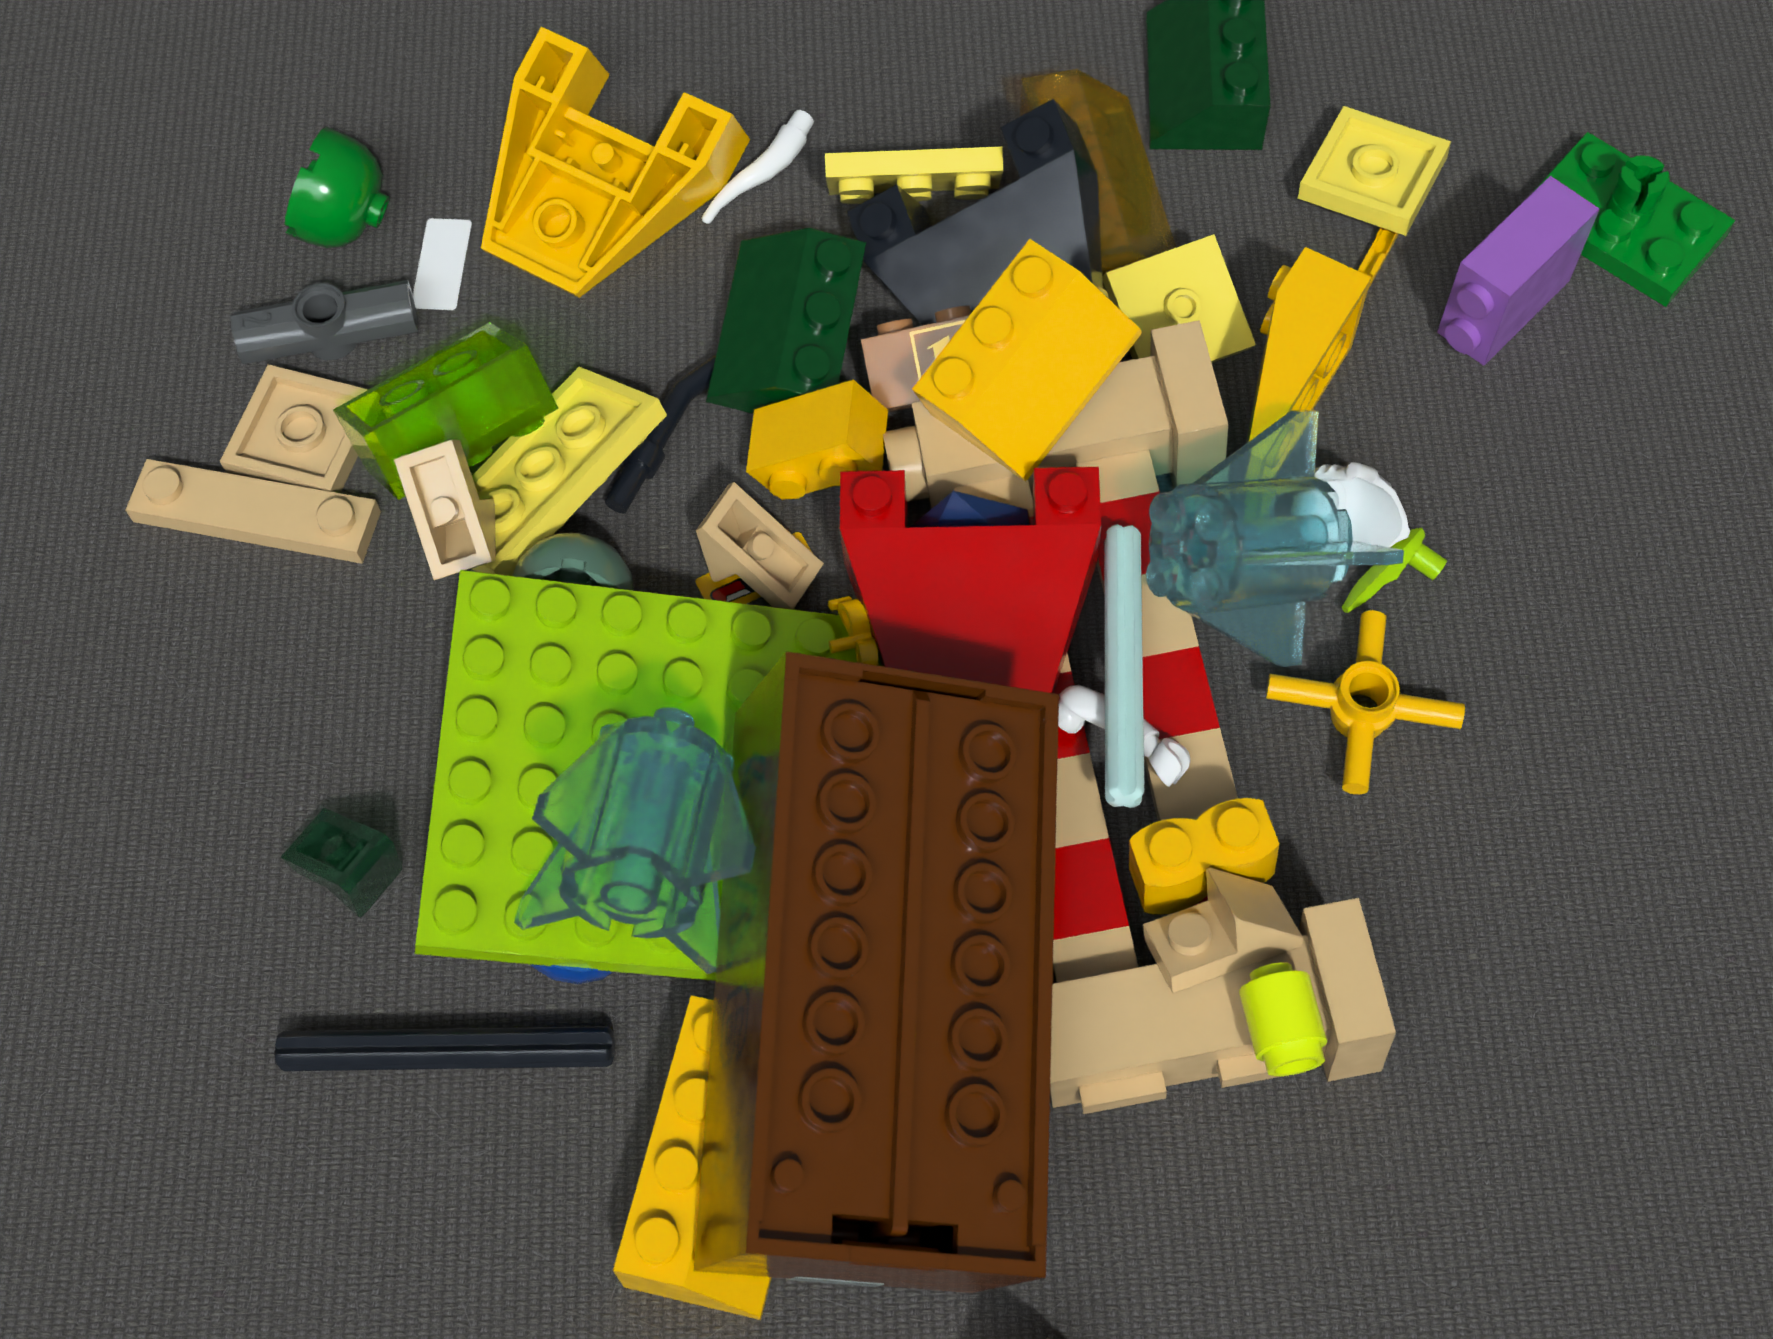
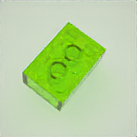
[333,322,559,500]

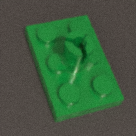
[1533,132,1735,307]

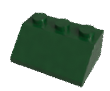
[1146,0,1271,150]
[706,228,866,414]

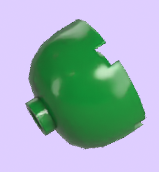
[284,127,390,248]

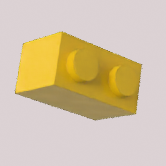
[746,379,888,500]

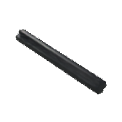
[274,1026,615,1071]

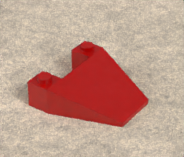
[840,467,1101,693]

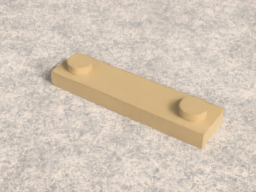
[126,459,381,564]

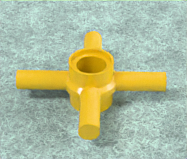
[1266,610,1465,795]

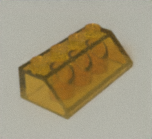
[1020,69,1176,290]

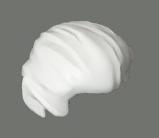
[1286,462,1410,567]

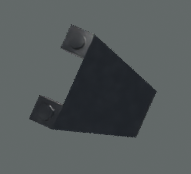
[847,99,1103,325]

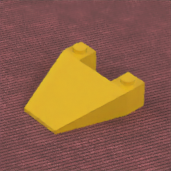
[481,27,750,298]

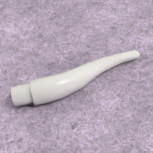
[702,110,814,224]

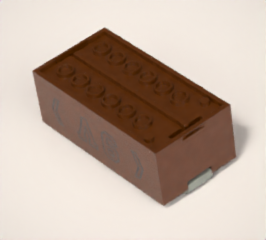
[694,651,1059,1293]

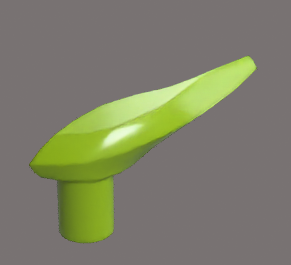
[1342,528,1447,613]

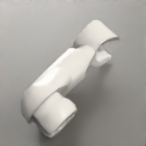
[1058,685,1190,787]

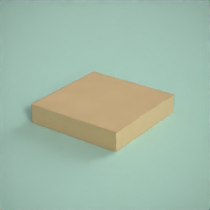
[220,364,382,493]

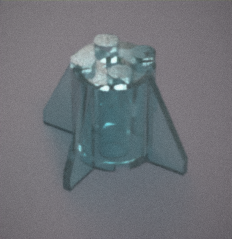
[1146,410,1404,667]
[514,707,756,974]

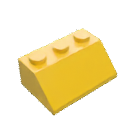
[912,239,1142,482]

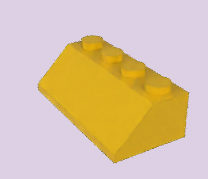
[613,995,772,1320]

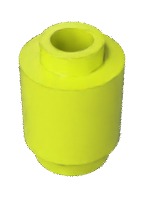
[1239,962,1328,1077]

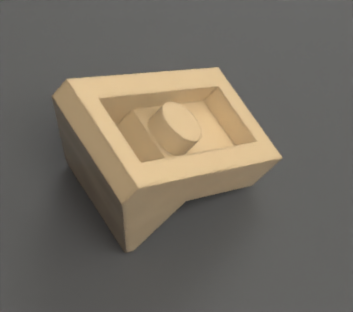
[394,440,496,580]
[696,482,824,610]
[1143,868,1303,993]

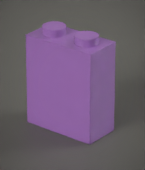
[1437,176,1600,366]

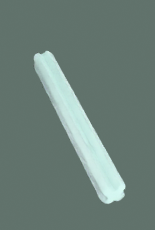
[1104,524,1144,808]

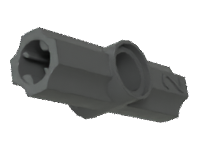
[230,280,419,364]

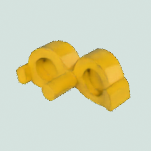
[828,596,878,666]

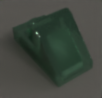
[280,808,403,917]

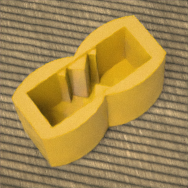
[1129,798,1279,914]

